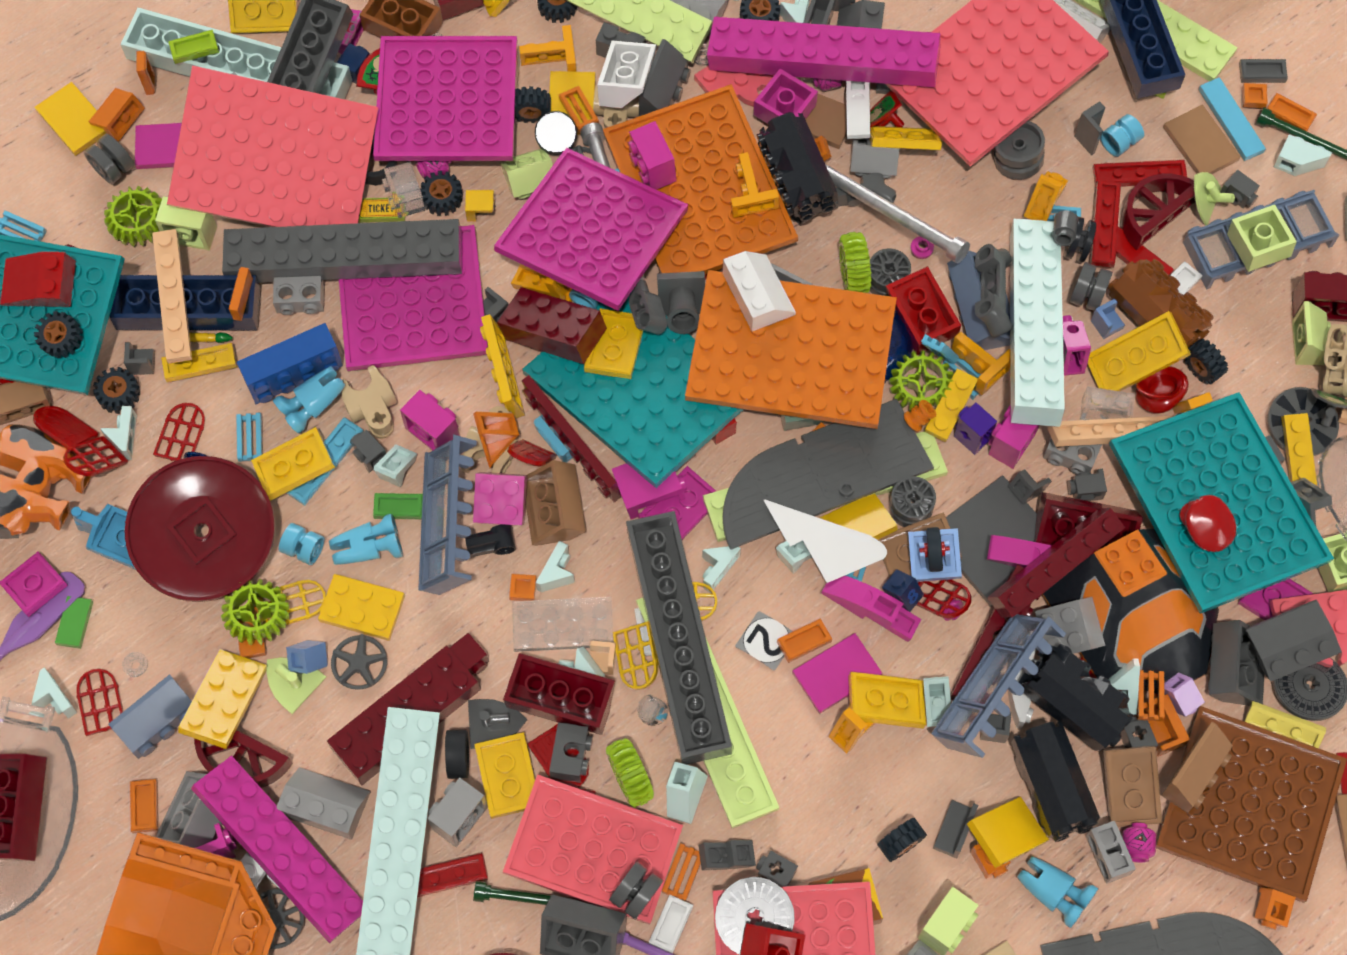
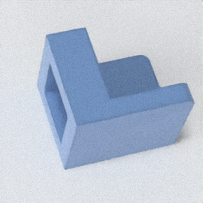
[1091,299,1125,339]
[286,640,328,674]

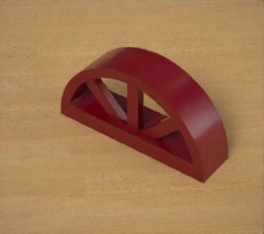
[1122,173,1196,250]
[194,730,293,788]

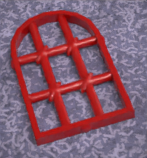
[153,403,205,461]
[63,436,128,476]
[916,579,972,619]
[76,669,123,737]

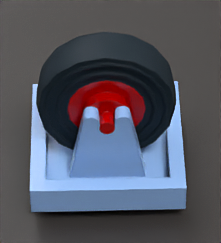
[908,527,962,582]

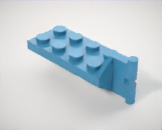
[71,504,136,570]

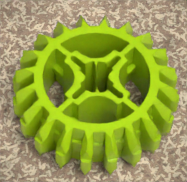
[104,185,162,247]
[839,232,872,293]
[889,350,953,412]
[221,579,289,645]
[606,738,654,807]

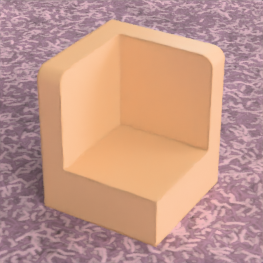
[590,641,616,675]

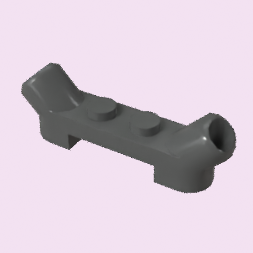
[791,173,896,224]
[975,244,1013,338]

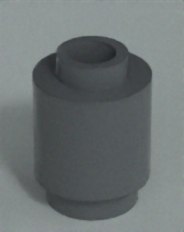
[1052,210,1078,246]

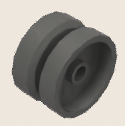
[994,121,1045,180]

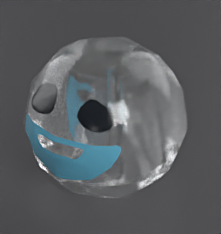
[637,694,669,726]

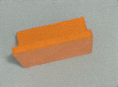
[88,88,145,142]

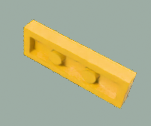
[161,343,237,382]
[924,368,978,442]
[1281,413,1317,485]

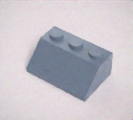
[108,674,192,759]

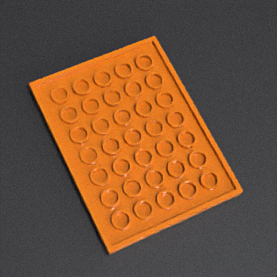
[603,84,798,274]
[685,270,897,429]

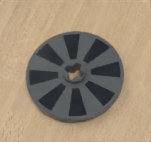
[1267,387,1339,456]

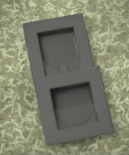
[698,840,756,870]

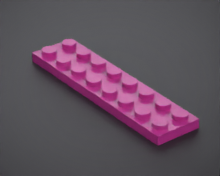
[191,755,363,944]

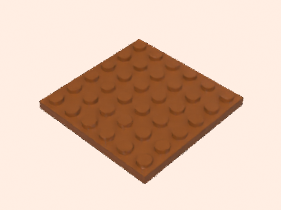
[1156,706,1347,903]

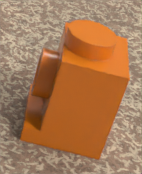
[970,844,1011,879]
[1254,887,1296,930]

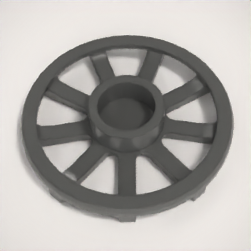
[259,889,304,949]

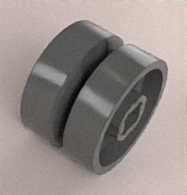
[83,133,135,184]
[869,248,911,296]
[1070,262,1113,311]
[889,476,936,527]
[609,861,663,920]

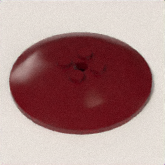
[125,456,275,602]

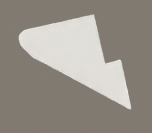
[764,500,887,583]

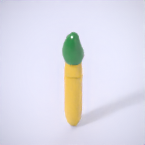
[189,332,233,343]

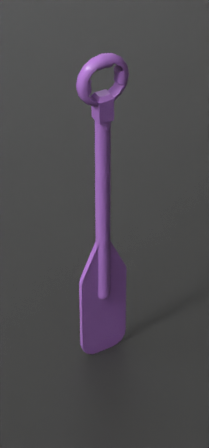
[0,571,85,661]

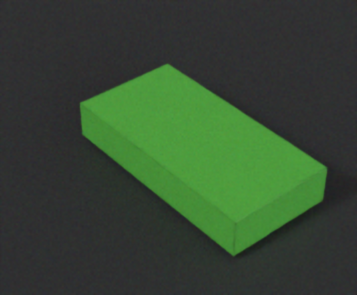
[373,493,423,520]
[55,596,93,649]

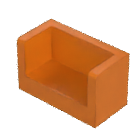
[1137,694,1190,757]

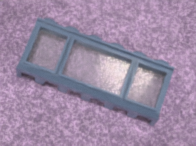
[1183,190,1340,290]
[418,434,477,595]
[931,614,1066,758]

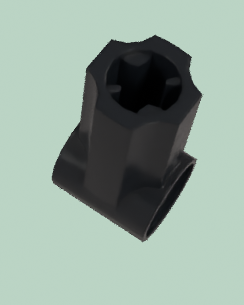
[465,524,516,557]

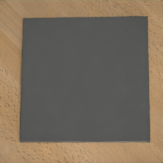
[946,475,1037,607]

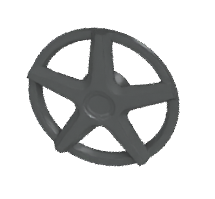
[331,634,387,690]

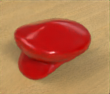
[1135,366,1189,413]
[1180,495,1236,552]

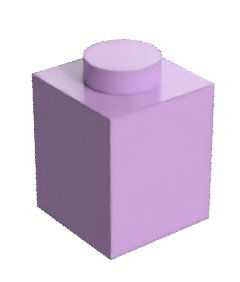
[1164,672,1205,717]

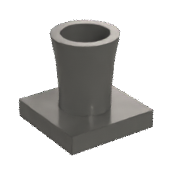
[657,271,705,334]

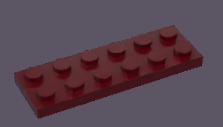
[521,375,621,502]

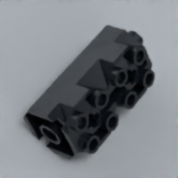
[756,112,838,221]
[1018,644,1133,751]
[1011,721,1100,842]

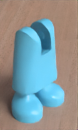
[273,366,345,434]
[329,514,403,565]
[1017,856,1098,928]

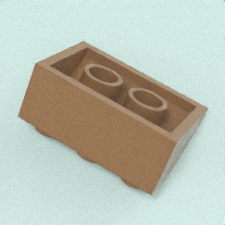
[526,460,586,546]
[1161,722,1233,813]

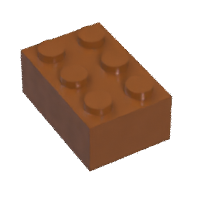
[359,0,443,38]

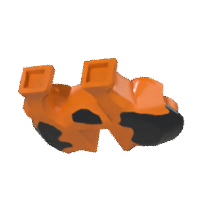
[0,424,92,535]

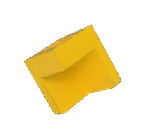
[465,190,495,222]

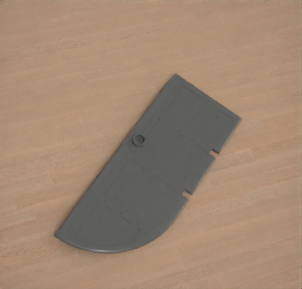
[723,399,934,550]
[1040,912,1283,955]

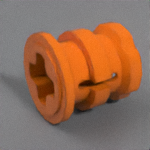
[904,400,937,432]

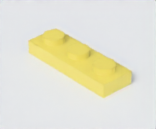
[1244,701,1326,748]

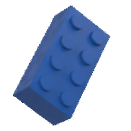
[237,323,343,404]

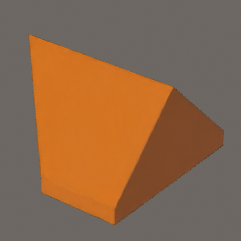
[473,411,519,469]

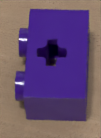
[954,402,997,455]

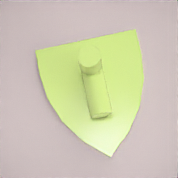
[1194,172,1235,226]
[266,657,326,714]

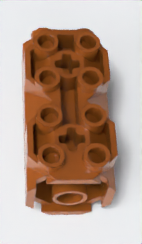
[1107,259,1214,348]

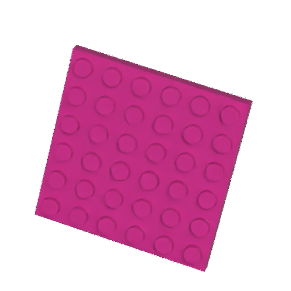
[373,36,518,161]
[494,147,688,311]
[339,225,488,371]

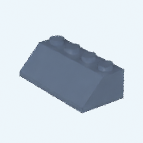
[947,251,1010,350]

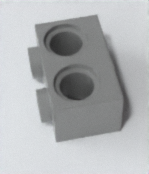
[273,276,324,315]
[1043,438,1102,474]
[1086,820,1136,884]

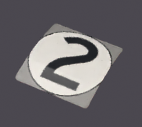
[735,611,793,670]

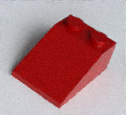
[0,252,76,307]
[885,266,961,355]

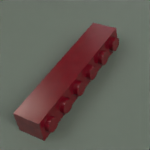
[987,508,1125,618]

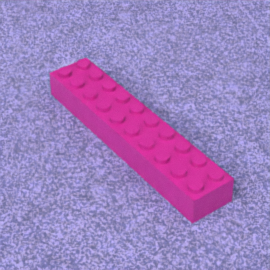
[707,17,941,87]

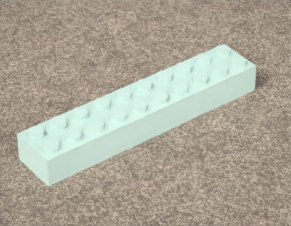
[120,8,352,99]
[1010,219,1065,427]
[356,707,440,955]

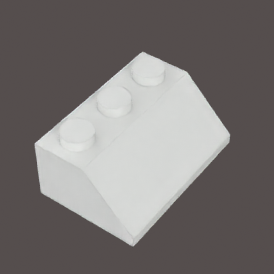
[1054,0,1111,43]
[597,41,656,108]
[723,251,796,331]

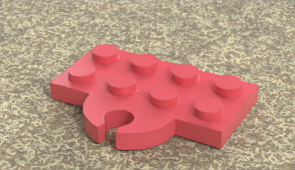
[694,65,774,107]
[1269,590,1347,668]

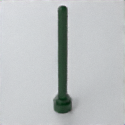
[1256,107,1347,160]
[473,880,589,905]

